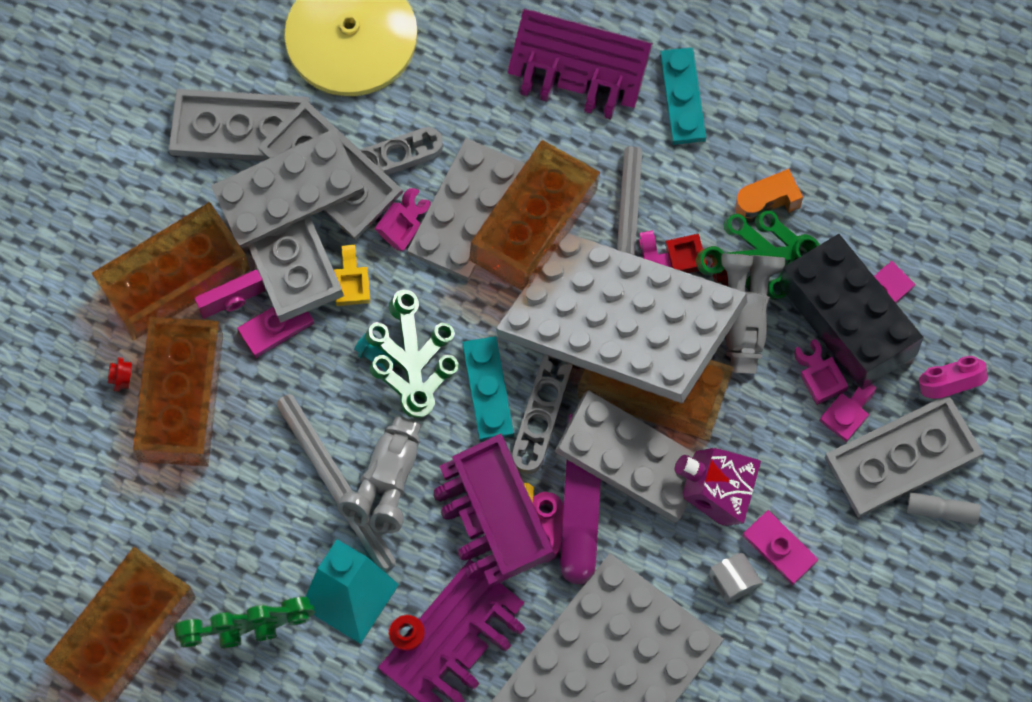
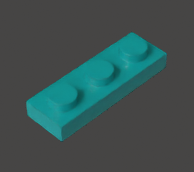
[660,47,707,145]
[462,336,514,442]

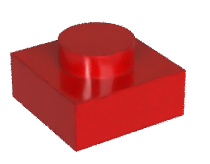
[665,233,707,273]

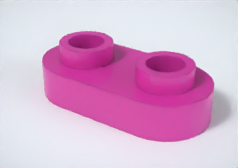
[919,356,988,399]
[533,492,564,563]

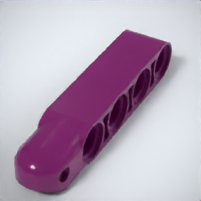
[560,414,601,585]

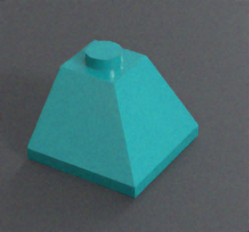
[305,539,399,644]

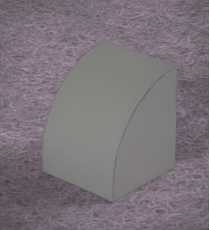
[709,553,763,605]

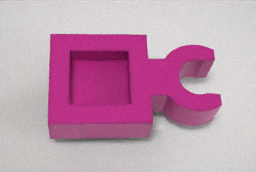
[374,188,431,251]
[794,339,849,405]

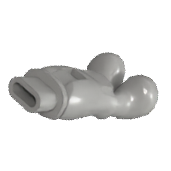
[721,253,785,374]
[337,416,421,533]

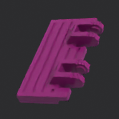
[507,8,653,120]
[433,434,556,587]
[378,559,526,702]

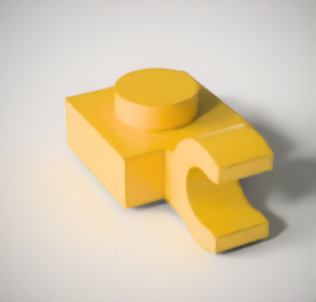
[334,245,371,306]

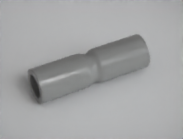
[906,492,981,525]

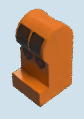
[735,169,803,222]

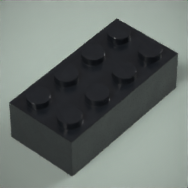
[779,234,924,390]

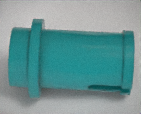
[354,333,396,371]

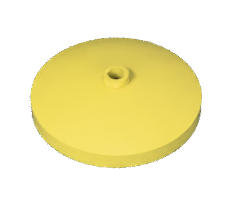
[285,0,417,96]

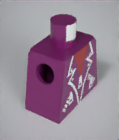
[675,448,761,526]

